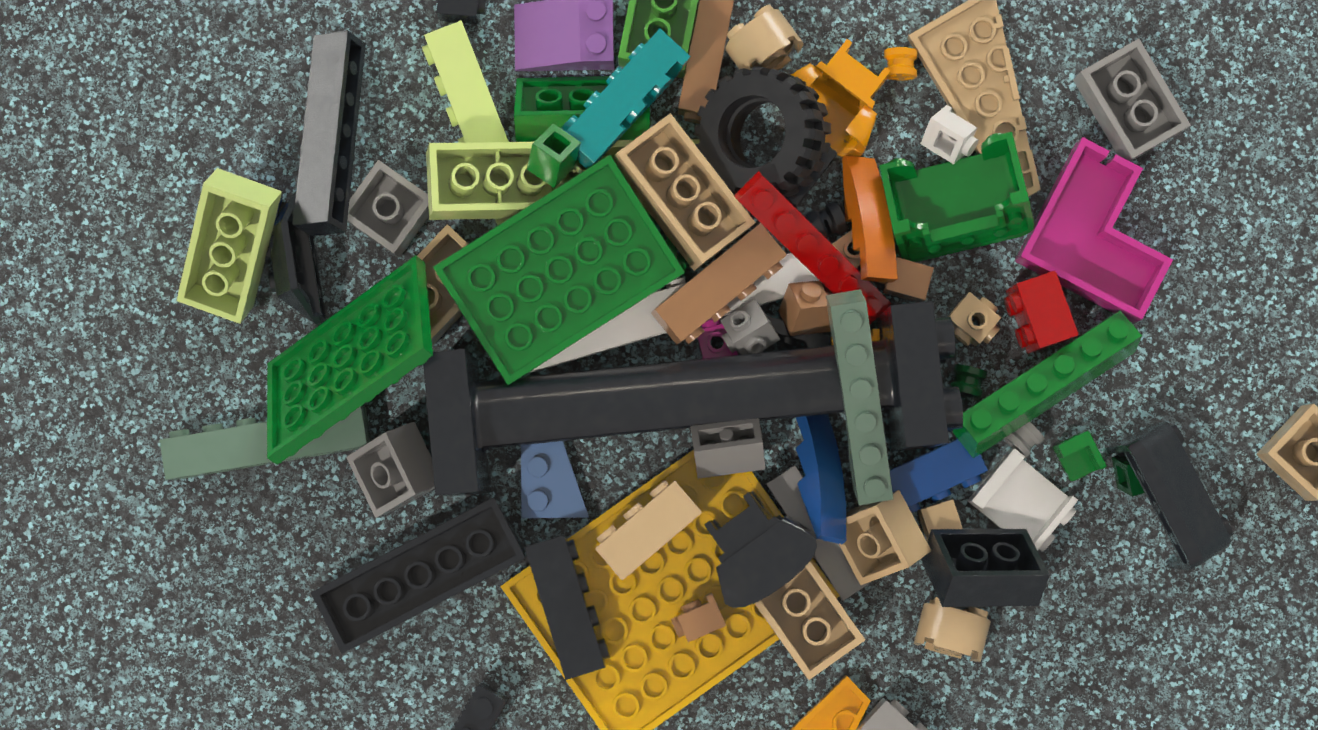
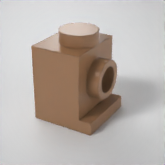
[671,592,726,642]

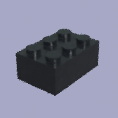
[921,529,1050,607]

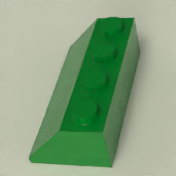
[514,76,650,142]

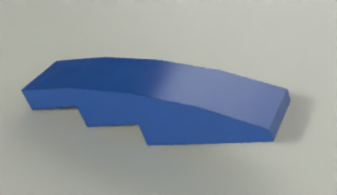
[796,414,847,545]

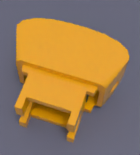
[791,39,890,157]

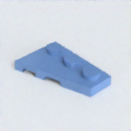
[521,441,589,518]

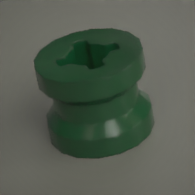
[949,364,987,398]

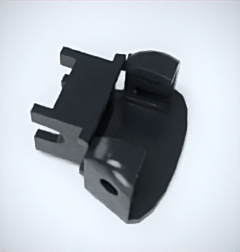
[704,491,817,608]

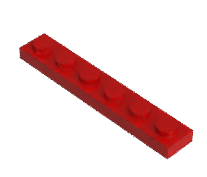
[734,171,892,325]

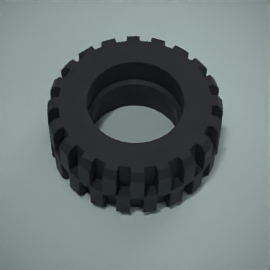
[694,67,831,197]

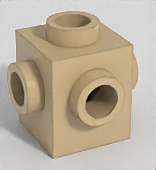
[947,292,1001,346]

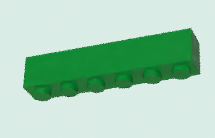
[953,310,1142,459]

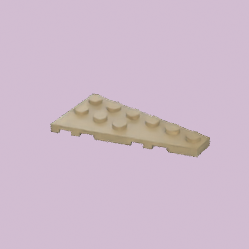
[907,0,1041,197]

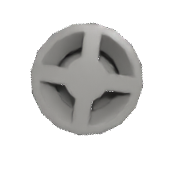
[1004,422,1045,459]

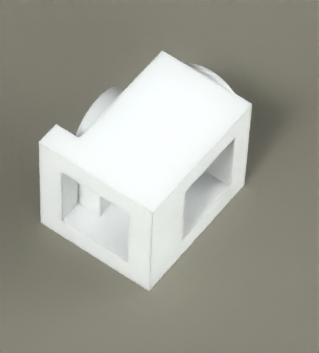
[921,105,979,164]

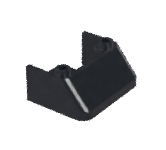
[1106,421,1233,570]

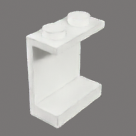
[967,448,1078,552]

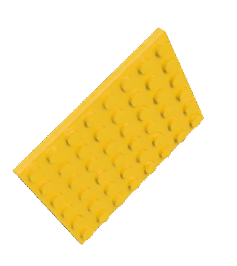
[500,450,840,730]

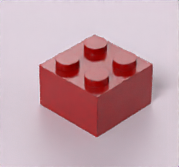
[1004,270,1079,354]

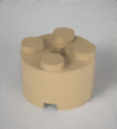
[725,4,803,71]
[914,597,991,662]

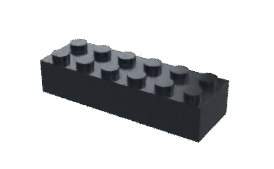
[311,497,528,654]

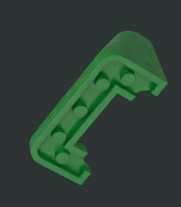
[879,132,1035,262]

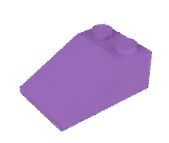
[514,0,615,71]

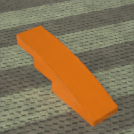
[842,155,898,283]

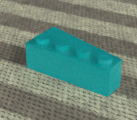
[561,28,691,169]

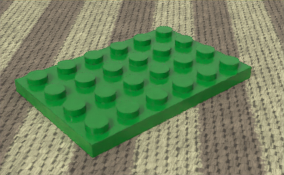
[433,155,685,385]
[267,255,433,465]

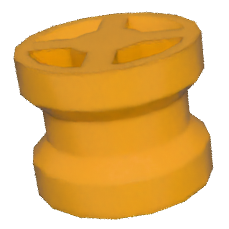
[884,47,917,81]

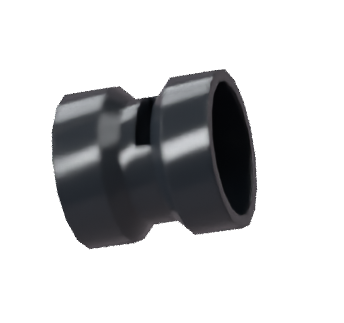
[804,201,848,239]

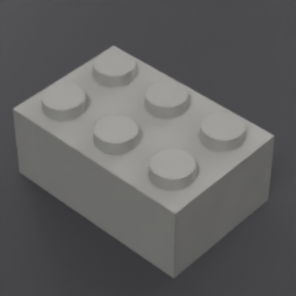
[1073,39,1191,162]

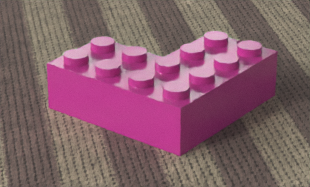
[1014,137,1173,323]

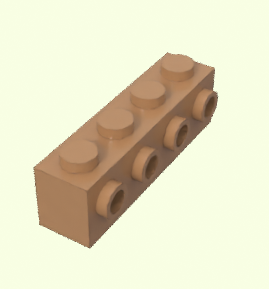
[651,223,787,345]

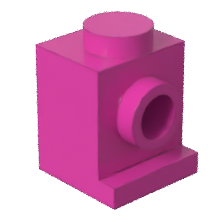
[697,319,738,358]

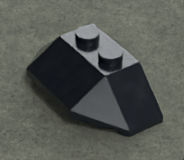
[266,191,327,326]

